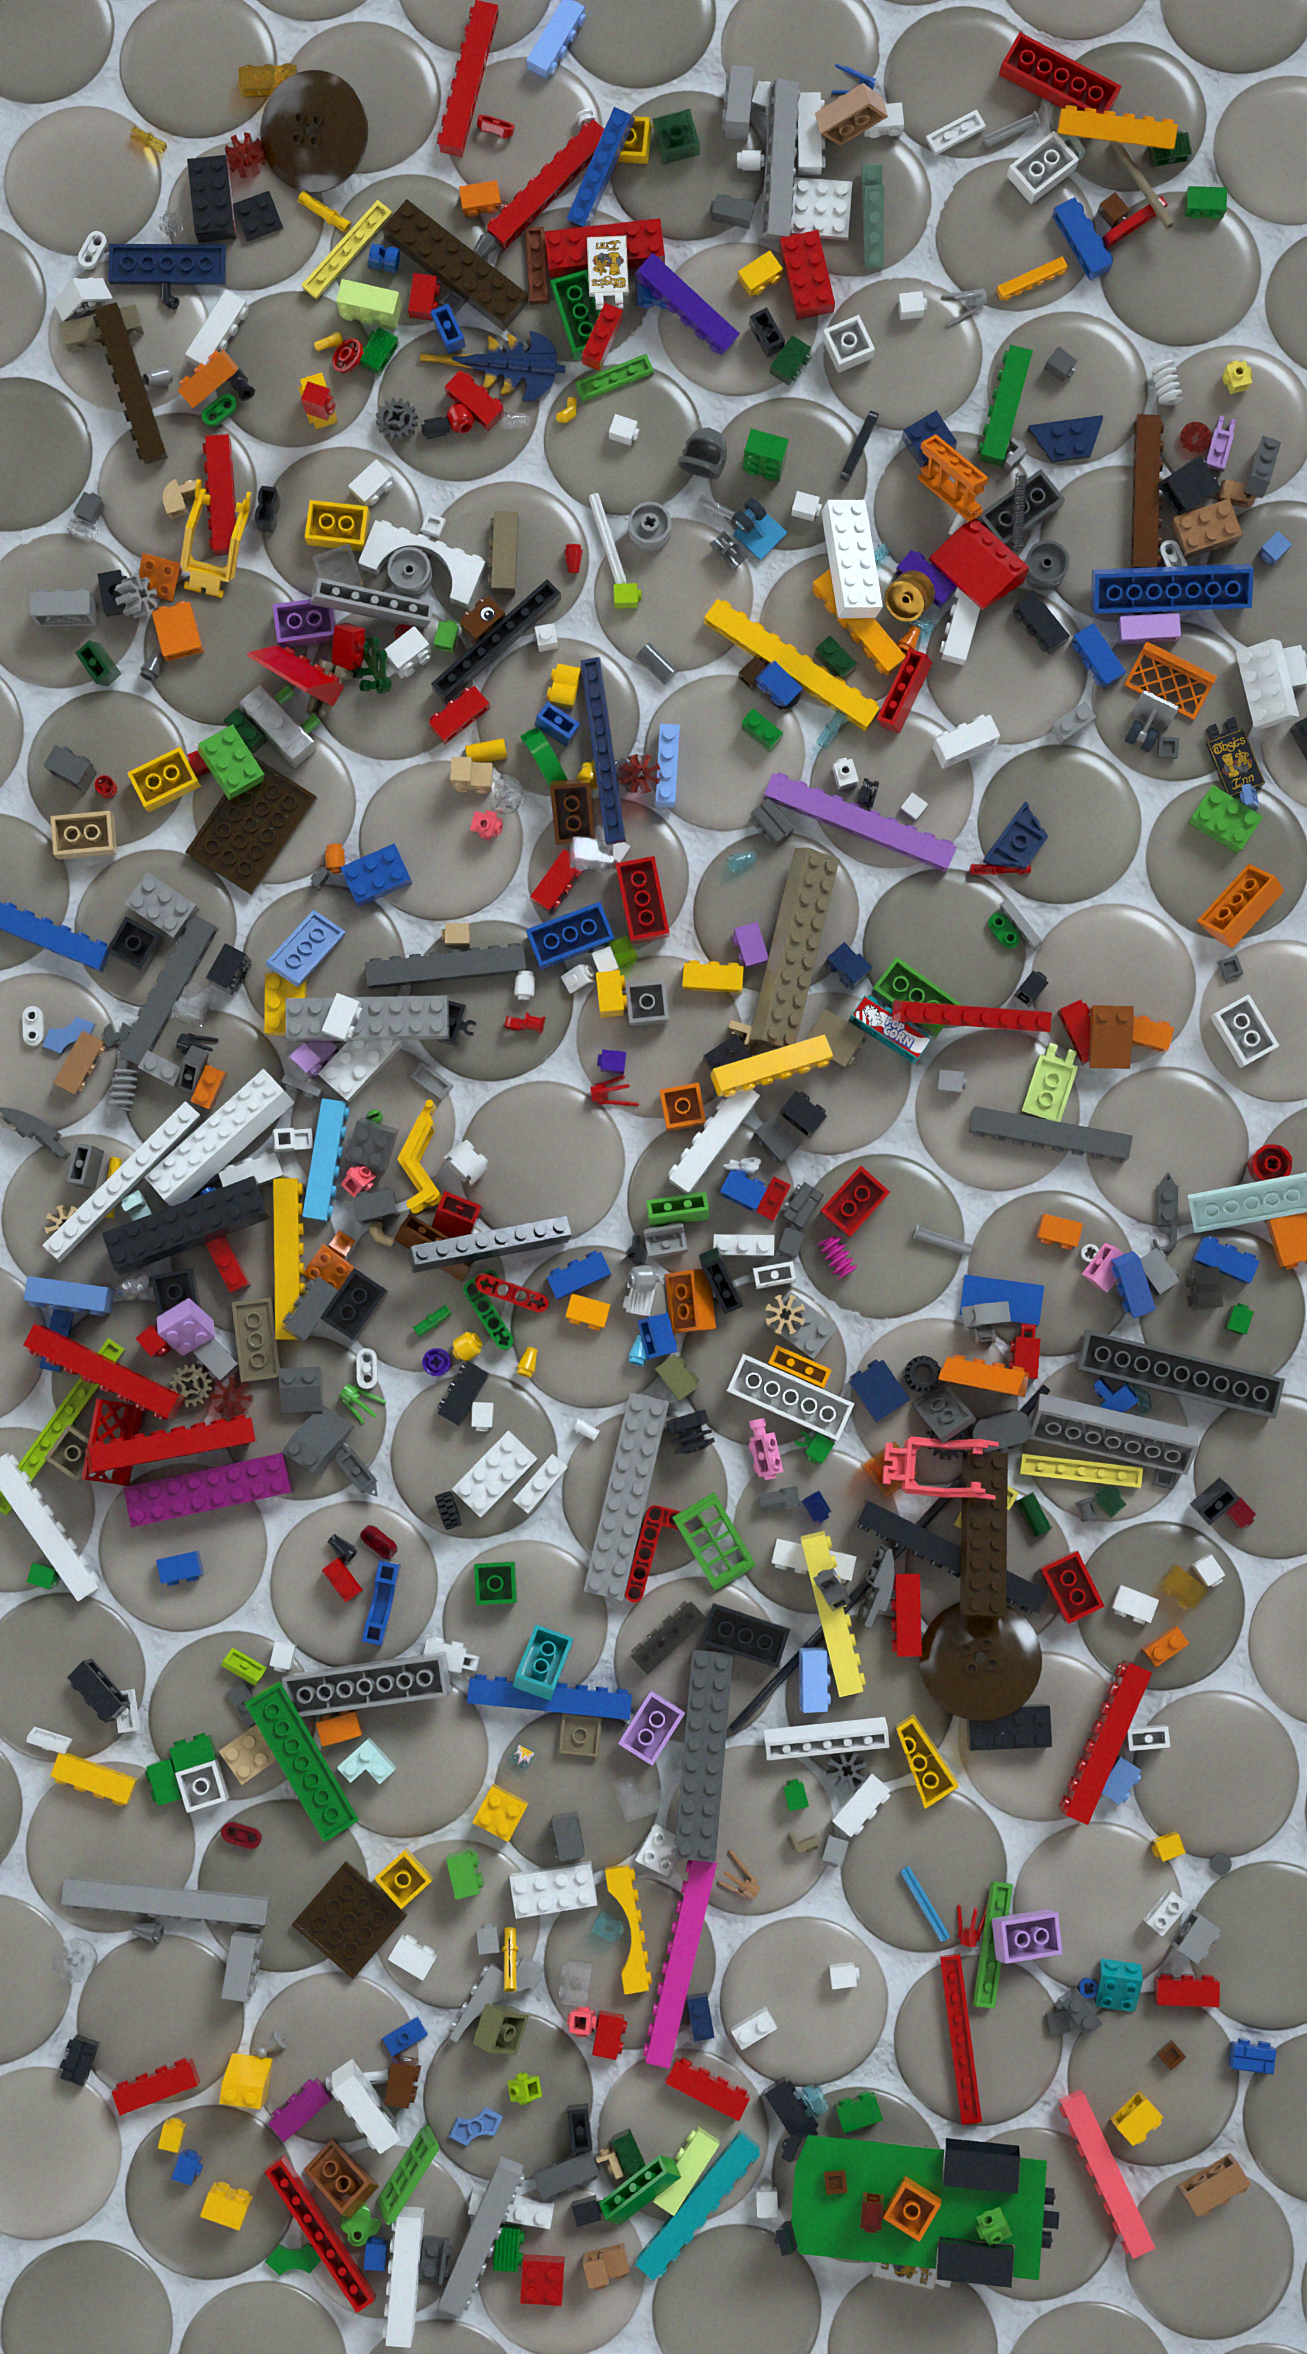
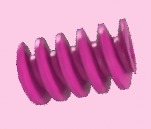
[817,1236,857,1280]

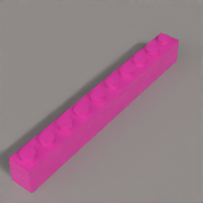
[642,1860,717,2069]

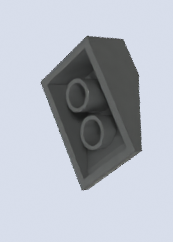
[282,1405,354,1477]

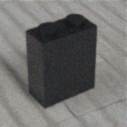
[1157,455,1221,516]

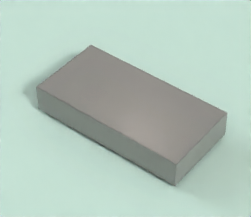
[410,1061,454,1101]

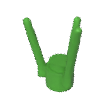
[339,1384,387,1424]

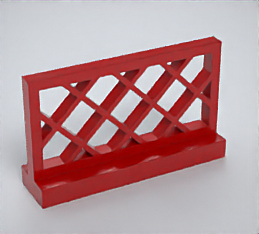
[81,1399,143,1486]

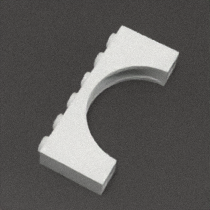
[358,520,486,610]

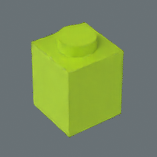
[614,583,642,609]

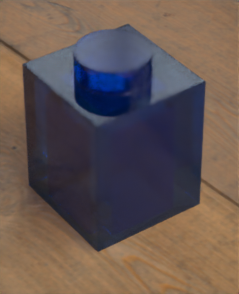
[801,1490,832,1523]

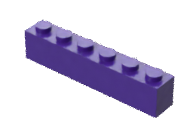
[634,253,740,355]

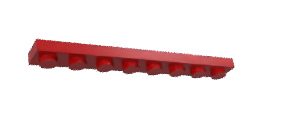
[939,1953,982,2125]

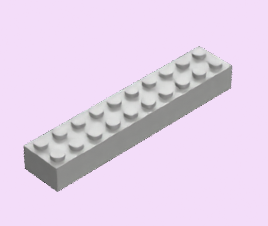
[584,1392,669,1600]

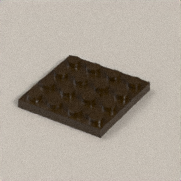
[292,1861,408,1979]

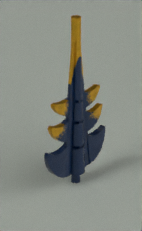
[420,331,566,402]

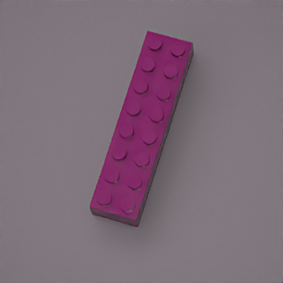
[123,1453,293,1527]

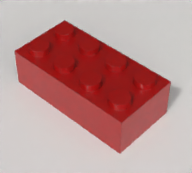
[779,230,835,320]
[615,856,670,945]

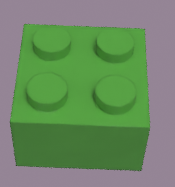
[446,1848,485,1900]

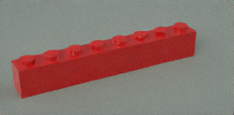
[437,0,499,157]
[487,119,604,251]
[892,1000,1052,1032]
[264,2154,376,2313]

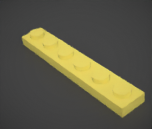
[301,200,393,300]
[1019,1454,1143,1488]

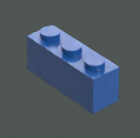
[1071,623,1126,689]
[1191,1236,1260,1284]
[547,1250,612,1300]
[1111,1251,1156,1318]

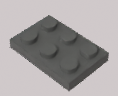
[912,1381,976,1443]

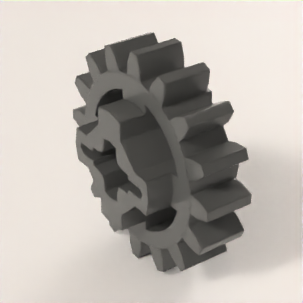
[376,398,418,442]

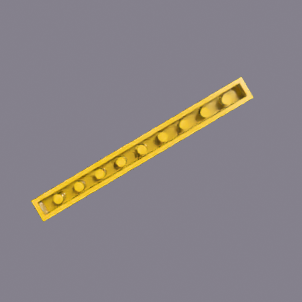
[704,599,880,732]

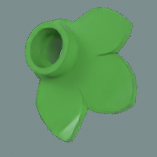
[340,2203,381,2247]

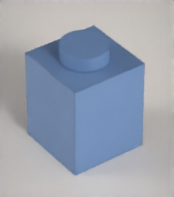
[1258,531,1292,566]

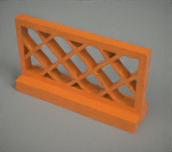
[1124,641,1217,720]

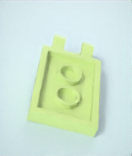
[1021,1043,1078,1122]

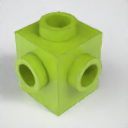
[507,2072,542,2105]

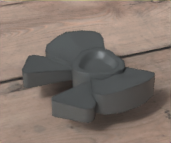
[104,1022,130,1048]

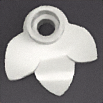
[723,1156,761,1174]

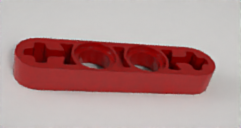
[1102,196,1168,248]
[474,1273,549,1312]

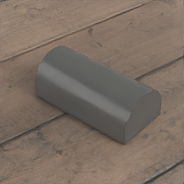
[636,642,678,685]

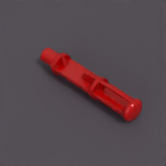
[969,863,1031,875]

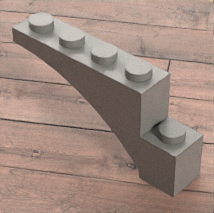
[449,1956,545,2042]

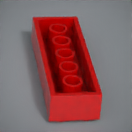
[999,32,1122,114]
[544,218,665,278]

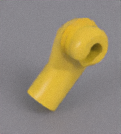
[314,332,343,351]
[556,397,577,423]

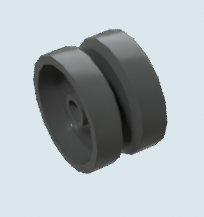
[1024,540,1070,590]

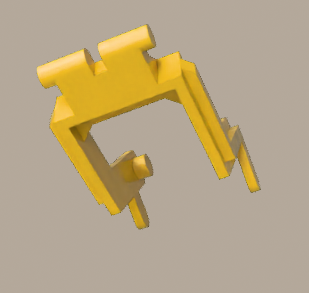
[180,479,252,598]
[397,1099,442,1214]

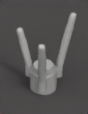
[942,288,987,327]

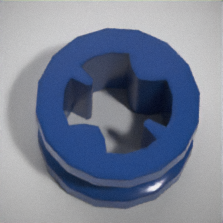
[1078,1978,1098,1998]

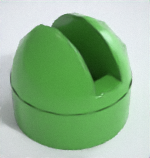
[366,1109,383,1124]

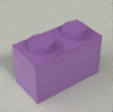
[732,922,768,969]

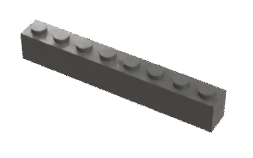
[119,915,219,1066]
[365,943,527,989]
[969,1106,1133,1163]

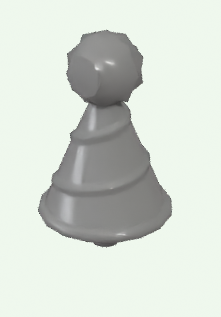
[256,2031,286,2058]

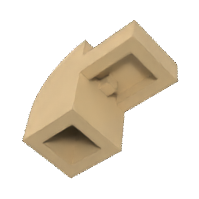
[163,479,196,520]

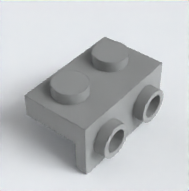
[643,1222,688,1260]

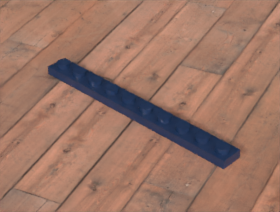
[581,657,626,845]

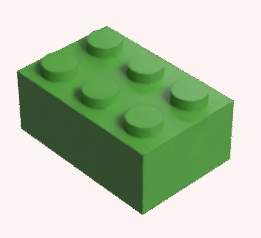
[197,724,264,800]
[1187,785,1263,854]

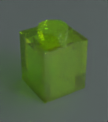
[609,935,638,968]

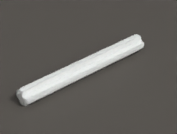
[589,493,626,584]

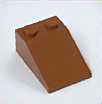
[1089,1005,1134,1069]
[303,2139,379,2218]

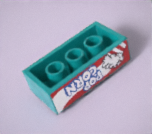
[848,995,931,1065]

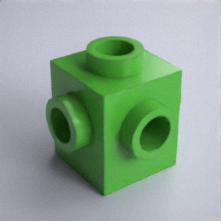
[976,2207,1012,2246]

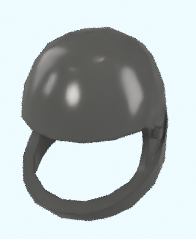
[678,427,727,479]

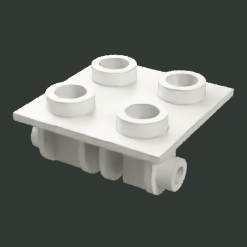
[635,1823,677,1877]

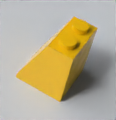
[219,2053,273,2109]

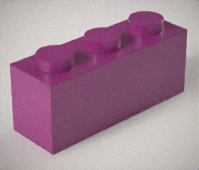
[268,2077,333,2142]

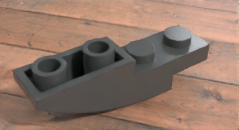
[0,1107,71,1160]
[857,1543,894,1628]

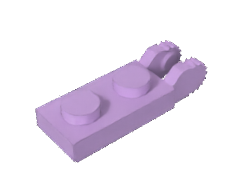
[1206,416,1236,472]

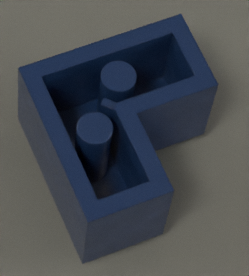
[826,942,873,990]

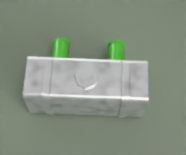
[239,684,321,769]

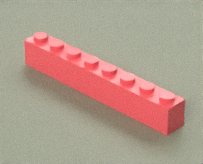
[1058,2089,1155,2259]

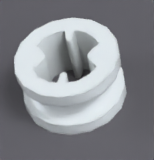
[576,109,595,127]
[1080,1244,1099,1263]

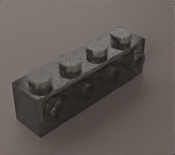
[631,1600,707,1675]

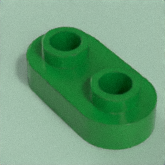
[202,394,237,427]
[988,913,1020,949]

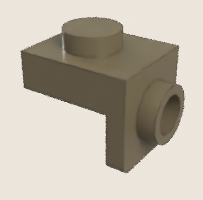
[788,1831,821,1854]

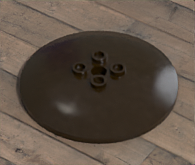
[260,70,368,193]
[919,1602,1042,1722]

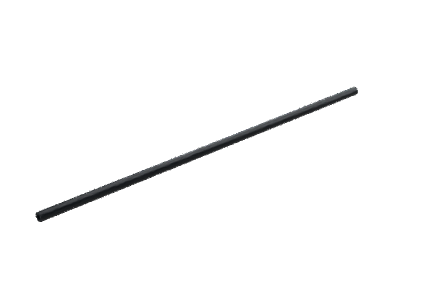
[728,1384,1050,1734]

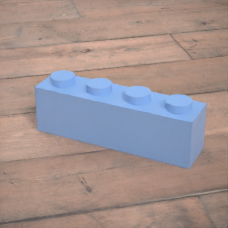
[526,0,586,79]
[655,724,680,808]

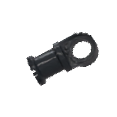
[227,368,255,401]

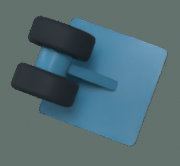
[732,498,787,560]

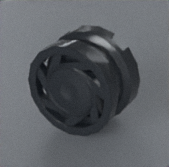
[857,778,879,808]

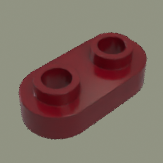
[360,1525,398,1559]
[221,1821,262,1849]

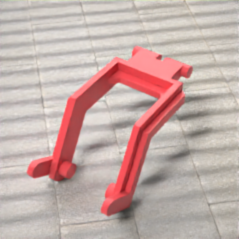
[882,1436,999,1500]

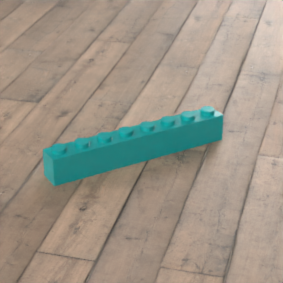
[635,2129,760,2281]

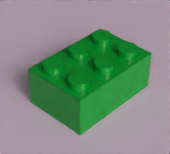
[743,428,789,481]

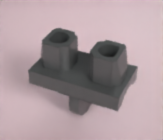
[709,531,748,570]

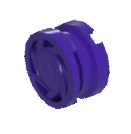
[422,1348,452,1376]

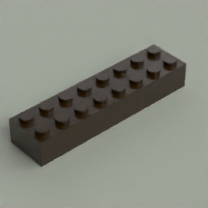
[382,199,528,331]
[960,1451,1008,1619]

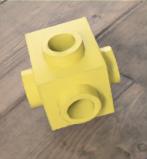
[1222,360,1252,394]

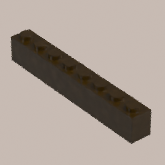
[93,302,168,464]

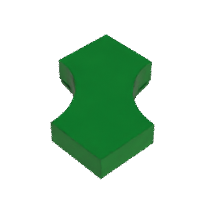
[265,2242,321,2276]

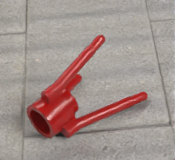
[590,1075,639,1106]
[957,1904,988,1947]

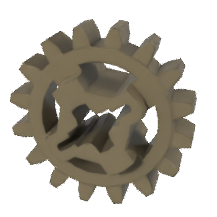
[169,1364,213,1408]

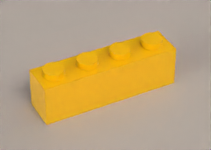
[50,1752,138,1806]

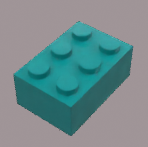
[513,1625,574,1701]

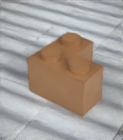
[583,2243,630,2290]

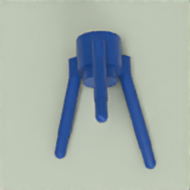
[832,64,876,95]

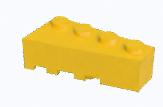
[896,1714,959,1809]

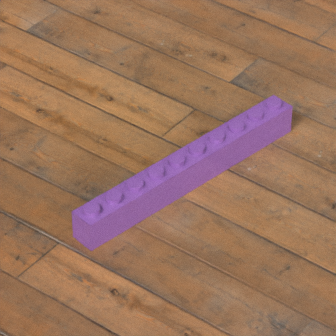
[763,773,957,872]

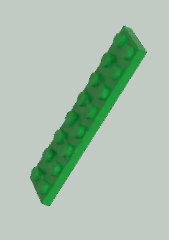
[244,1681,359,1843]

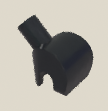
[625,1235,645,1266]

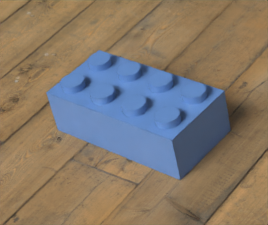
[24,1276,115,1317]

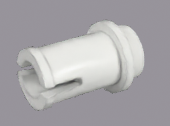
[573,1419,600,1441]

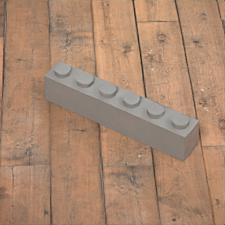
[311,578,434,629]

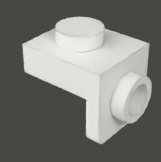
[561,963,596,994]

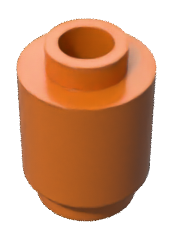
[325,844,346,874]

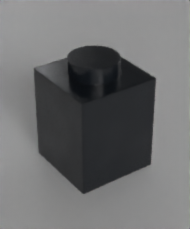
[572,2195,603,2227]

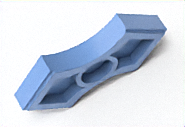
[43,1017,95,1054]
[448,2107,503,2146]

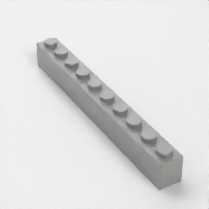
[61,1877,271,1928]

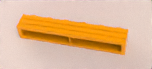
[996,256,1068,301]

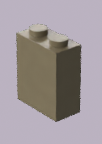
[806,1009,866,1070]

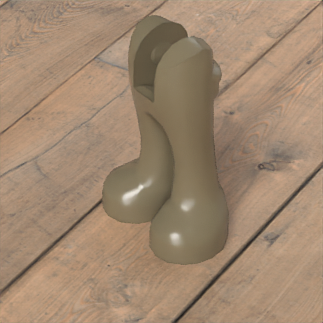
[307,659,353,719]

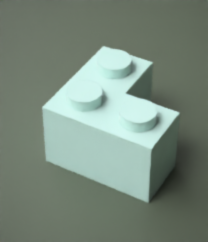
[337,1738,396,1784]

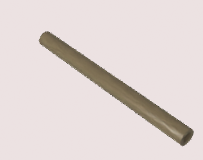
[1109,141,1175,230]

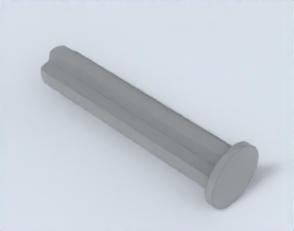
[984,111,1041,147]
[912,1224,972,1255]

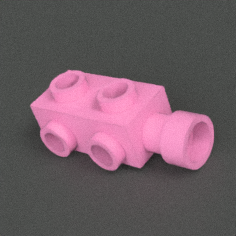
[748,1418,784,1480]

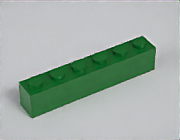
[977,344,1033,467]

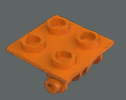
[139,553,182,602]
[304,1244,354,1295]

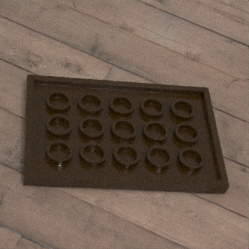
[185,755,317,896]

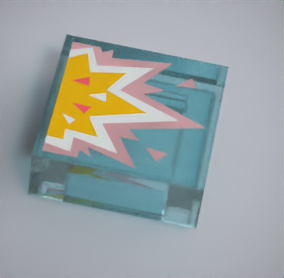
[509,1743,536,1771]

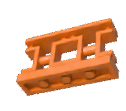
[918,434,988,521]

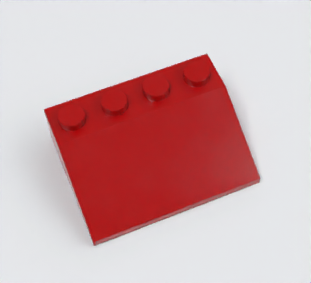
[929,518,1029,610]
[246,645,345,706]

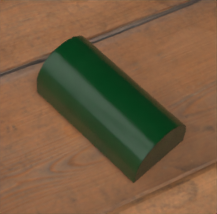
[1015,1492,1052,1537]

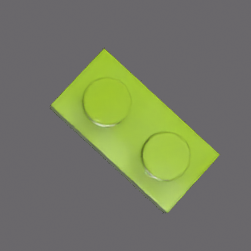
[221,1647,267,1686]

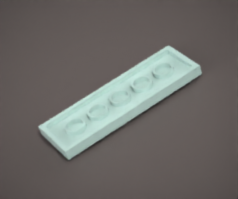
[1188,1172,1307,1233]

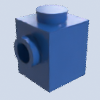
[172,2149,203,2186]

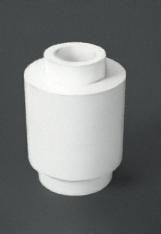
[737,150,765,171]
[514,971,535,1001]

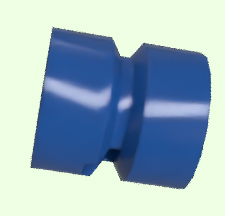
[368,243,400,274]

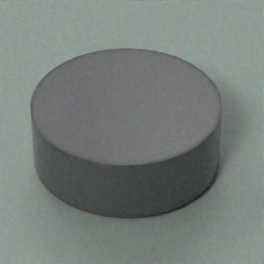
[1210,1853,1232,1875]

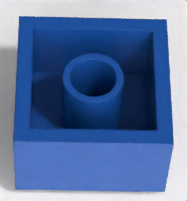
[719,1169,767,1213]

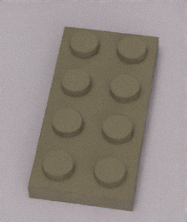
[232,1297,281,1382]

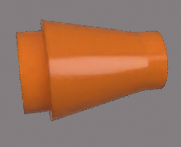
[897,626,921,656]

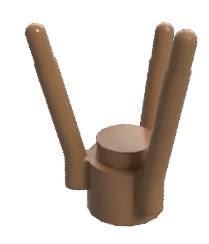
[718,1850,761,1900]

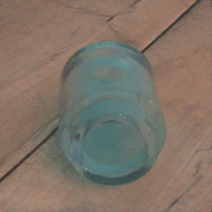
[801,2084,829,2117]

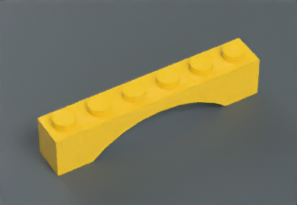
[605,1864,652,1994]

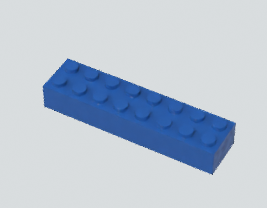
[1091,564,1254,614]

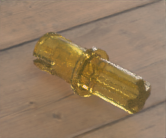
[130,126,167,154]

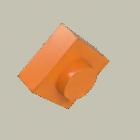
[327,1230,355,1259]

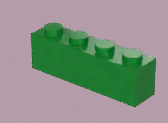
[599,2155,681,2225]

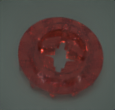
[1180,422,1212,453]

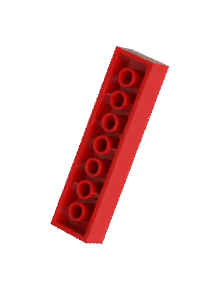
[23,1324,186,1421]
[85,1415,256,1474]
[1059,1660,1152,1825]

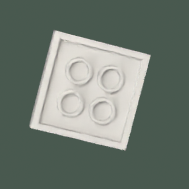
[791,177,852,241]

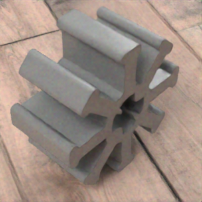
[115,574,158,619]

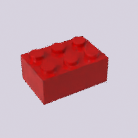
[819,1165,890,1238]
[1038,1550,1105,1624]

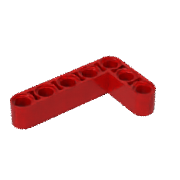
[625,1505,703,1603]

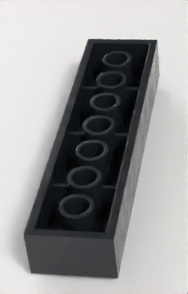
[102,1176,271,1275]

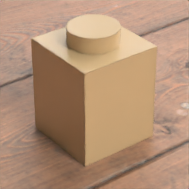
[441,923,470,947]

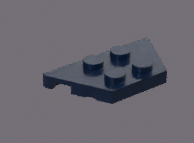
[1028,415,1103,463]
[983,801,1048,870]

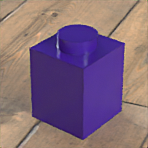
[597,1049,626,1074]

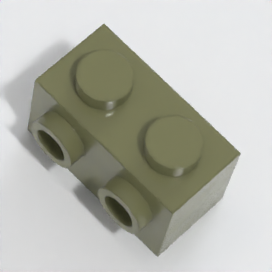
[655,1354,699,1401]

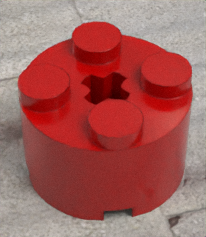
[1247,1144,1293,1182]

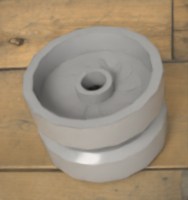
[628,501,672,552]
[387,547,433,597]

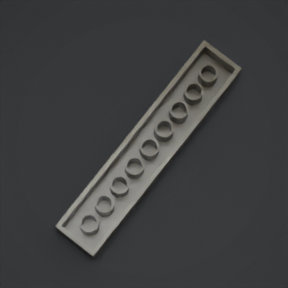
[749,847,840,1049]

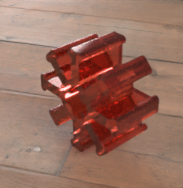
[225,132,266,178]
[618,754,660,794]
[211,1377,254,1418]

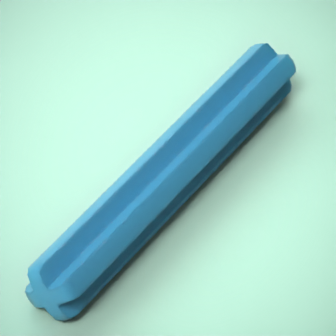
[900,1866,950,1942]

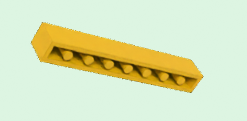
[273,1178,305,1340]

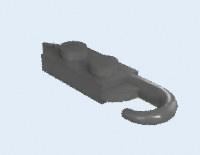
[1153,1173,1178,1253]
[335,1440,378,1497]

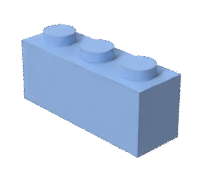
[799,1647,831,1713]

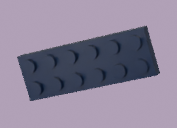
[108,244,227,285]

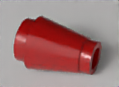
[564,544,583,574]

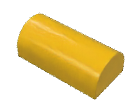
[465,738,508,763]

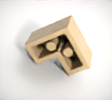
[450,757,493,794]

